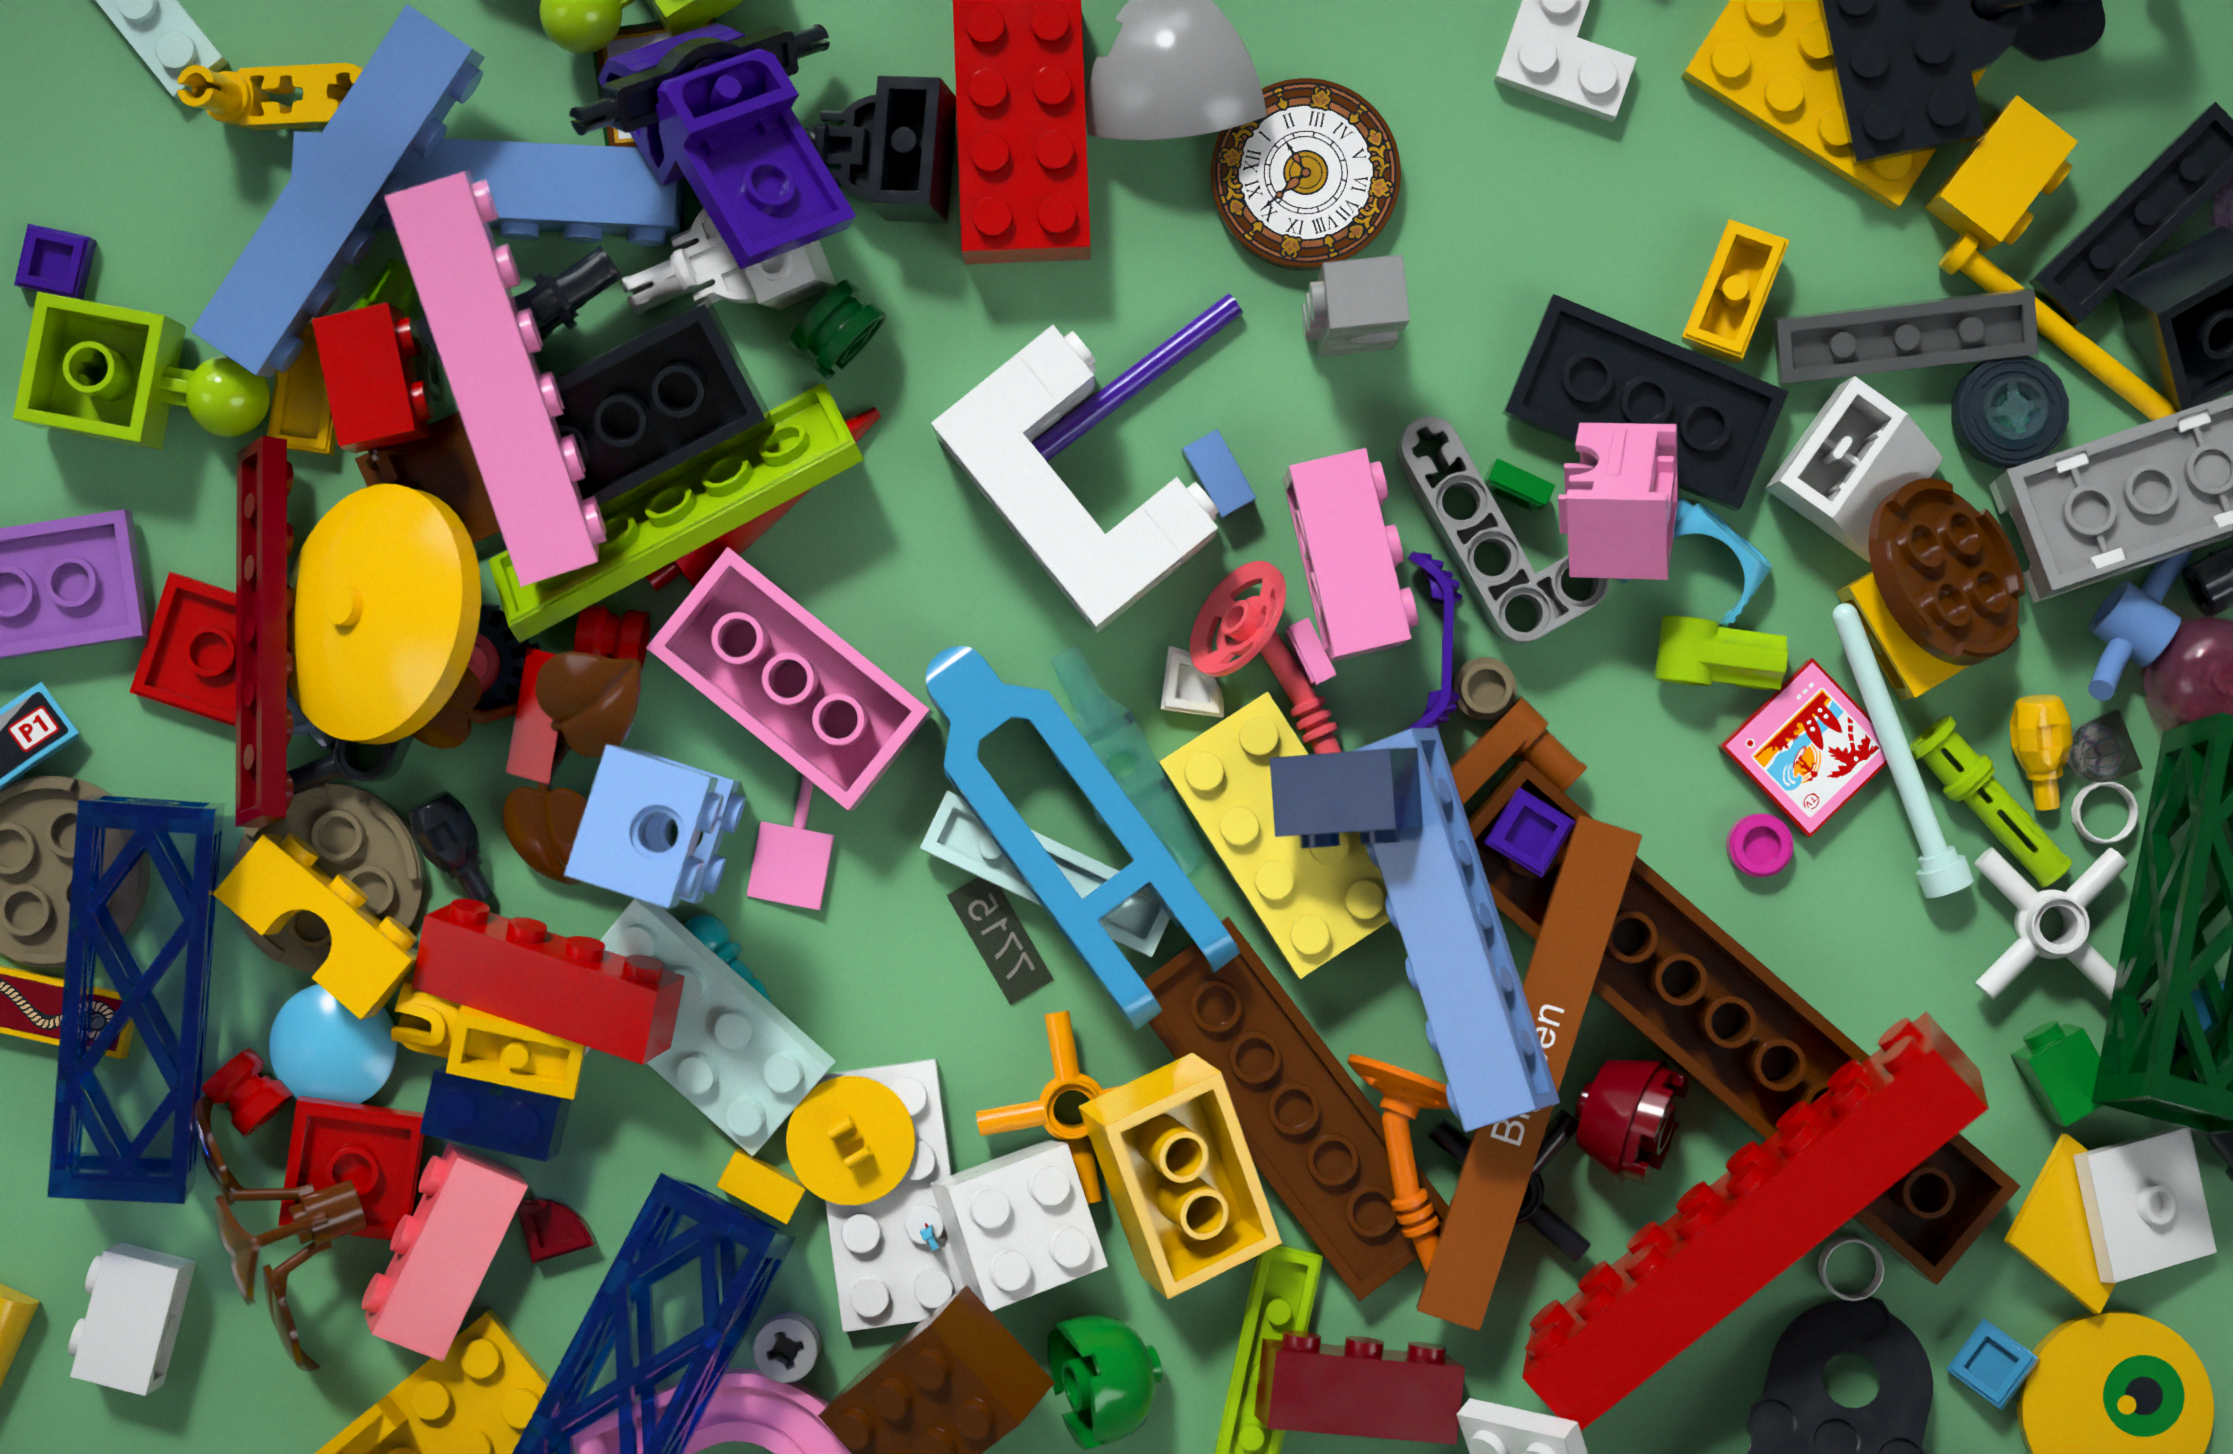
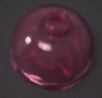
[2141,616,2233,731]

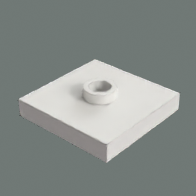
[2073,1127,2217,1283]

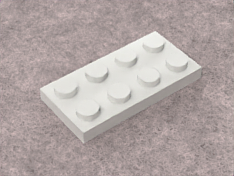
[814,1058,964,1332]

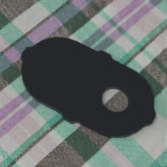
[1745,1294,1933,1454]

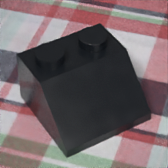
[2114,225,2233,413]

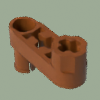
[1450,696,1587,805]

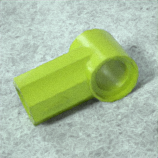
[1655,615,1789,691]

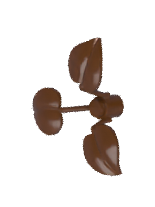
[411,652,641,885]
[195,1096,367,1372]

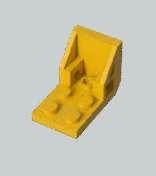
[314,1308,572,1454]

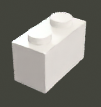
[68,1242,196,1396]

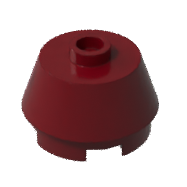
[1575,1060,1689,1186]

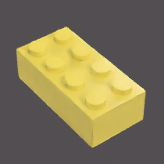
[1158,691,1390,979]

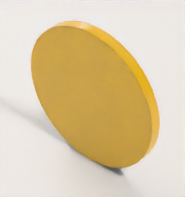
[786,1075,916,1205]

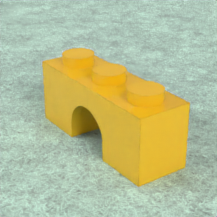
[212,832,418,1020]

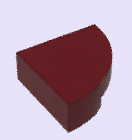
[517,1197,597,1264]

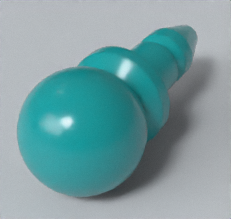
[683,914,772,1004]

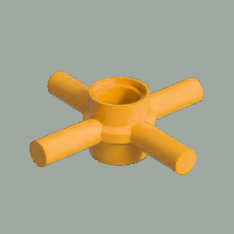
[976,1010,1123,1204]

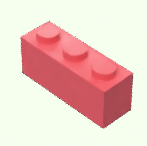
[361,1142,528,1362]

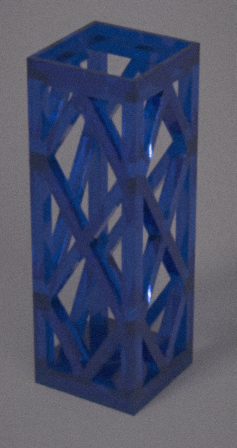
[47,794,225,1204]
[512,1172,796,1454]

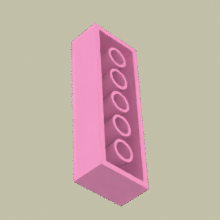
[385,170,607,587]

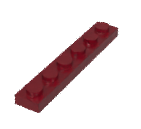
[235,436,294,828]

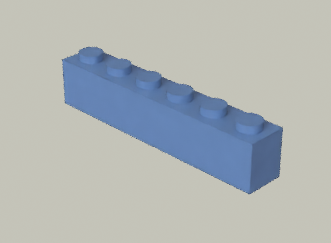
[191,4,485,378]
[291,131,686,246]
[1353,728,1560,1132]

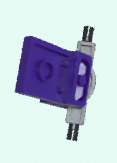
[569,22,856,270]

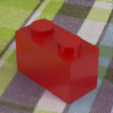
[312,302,435,453]

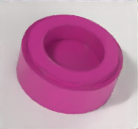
[1726,814,1793,877]

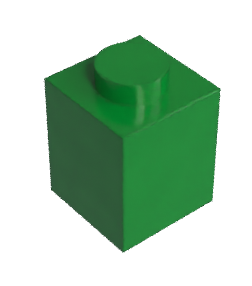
[2011,1021,2103,1127]

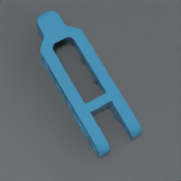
[926,646,1240,1031]

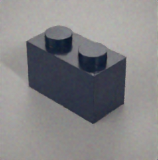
[1270,748,1423,848]

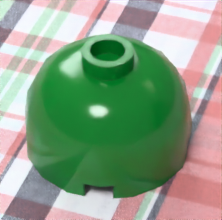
[1047,1314,1162,1450]

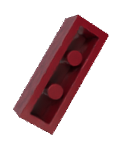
[1254,1330,1465,1445]

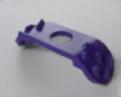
[1402,551,1462,732]

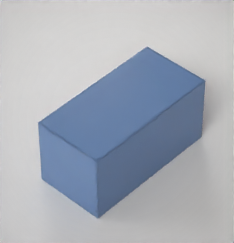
[1182,429,1256,521]

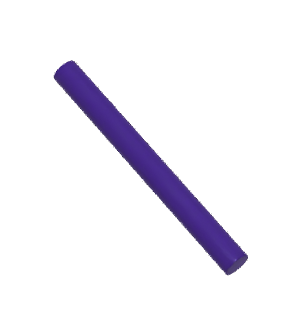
[1031,293,1243,462]

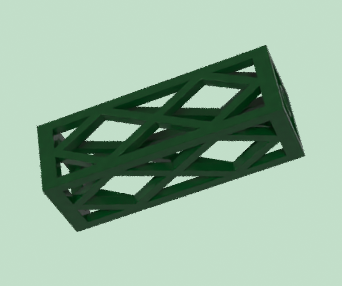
[2092,712,2233,1134]

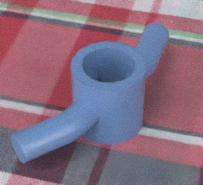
[2088,551,2193,701]

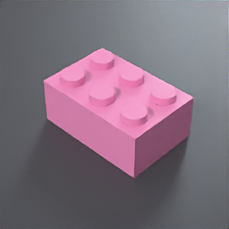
[1283,448,1419,662]

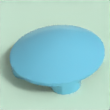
[269,984,398,1104]

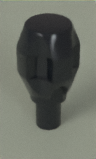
[409,791,493,901]

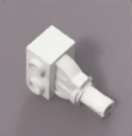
[621,208,836,316]

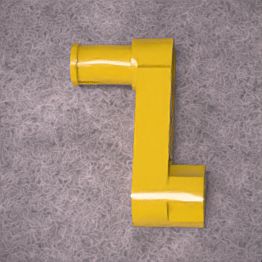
[177,63,364,131]

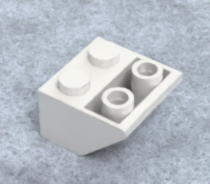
[1765,376,1944,562]

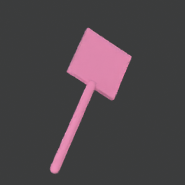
[747,775,835,910]

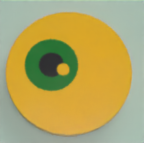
[2016,1310,2214,1454]

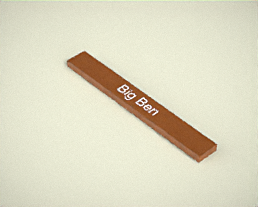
[1416,814,1642,1331]

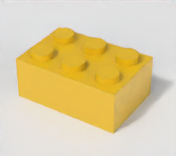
[1078,1053,1282,1299]

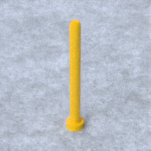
[1938,231,2177,421]

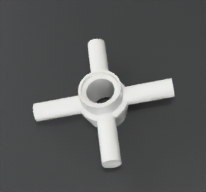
[1974,847,2129,1001]

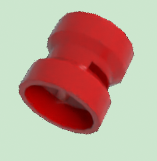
[574,604,650,671]
[201,1047,294,1138]

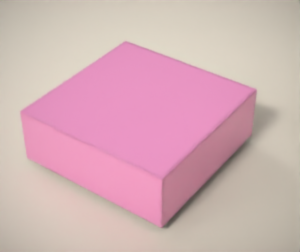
[1284,617,1337,687]

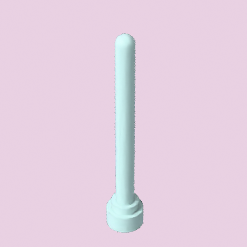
[1832,603,1974,898]

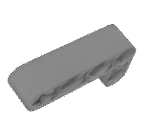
[1396,416,1610,645]

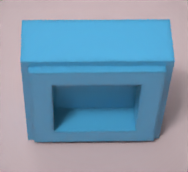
[1946,1318,2040,1411]

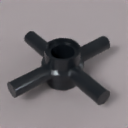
[1428,1108,1591,1263]

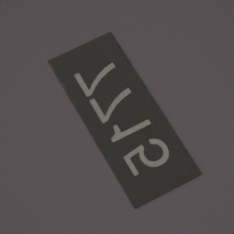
[946,877,1054,1005]

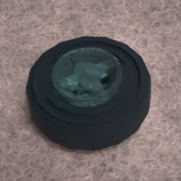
[1951,356,2069,468]

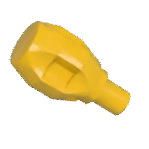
[2009,694,2073,810]

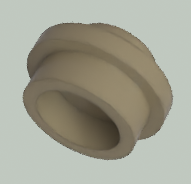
[1452,657,1517,721]

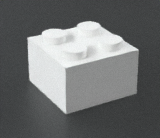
[930,1139,1108,1311]

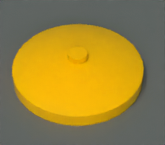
[287,484,481,745]

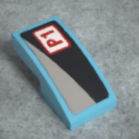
[0,682,79,791]

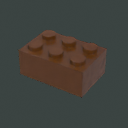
[818,1285,1055,1454]

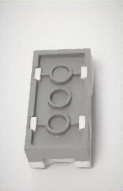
[1989,394,2233,603]

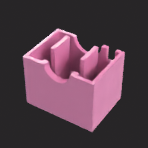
[1558,423,1678,580]

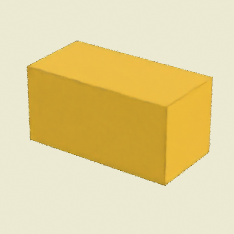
[716,1147,807,1225]

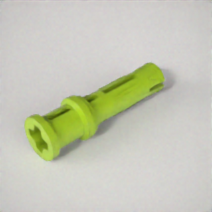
[1909,715,2073,888]

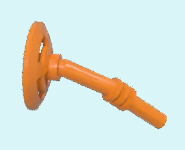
[1347,1054,1451,1275]

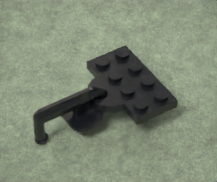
[1818,0,2106,166]

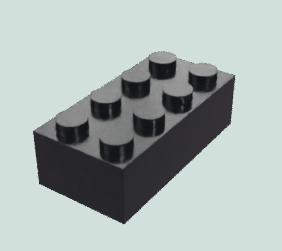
[555,298,769,506]

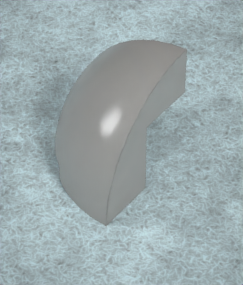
[1087,0,1267,140]

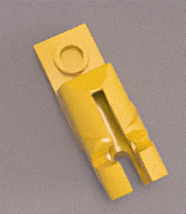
[391,977,587,1100]

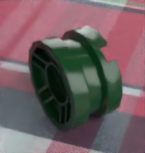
[788,279,886,380]

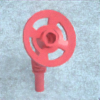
[1189,561,1342,754]

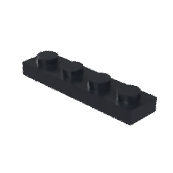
[2028,102,2233,326]

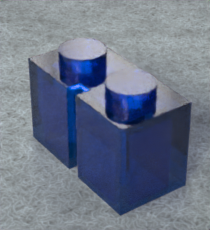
[420,1065,571,1162]

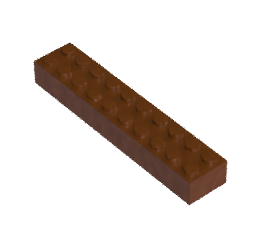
[1467,760,2021,1285]

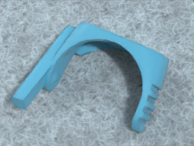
[1616,498,1772,628]

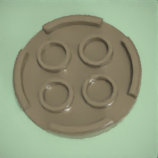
[0,776,150,967]
[233,783,426,974]

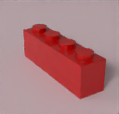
[411,899,685,1065]

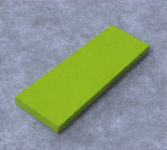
[488,383,864,643]

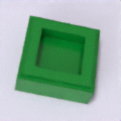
[1483,458,1556,513]

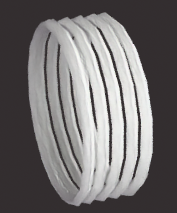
[2071,781,2139,844]
[1818,1236,1885,1301]

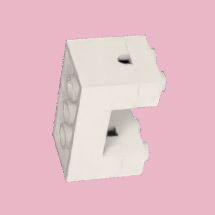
[931,325,1219,634]

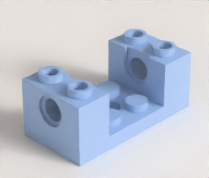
[564,744,746,908]

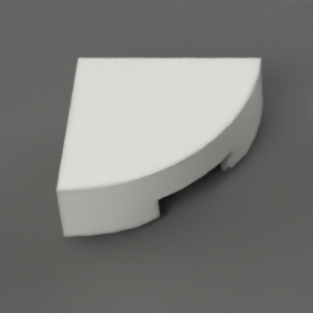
[1160,646,1224,718]

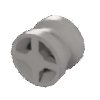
[753,1311,822,1383]

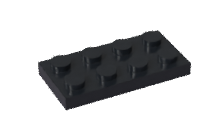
[1502,294,1789,511]

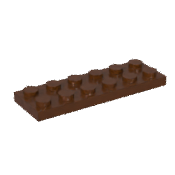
[1142,916,1449,1301]

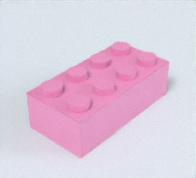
[646,547,933,811]

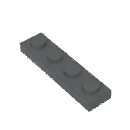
[1773,288,2038,384]

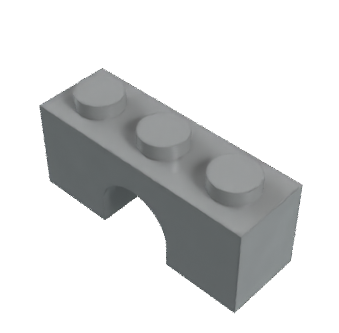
[1301,255,1410,357]

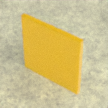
[2003,1133,2116,1314]

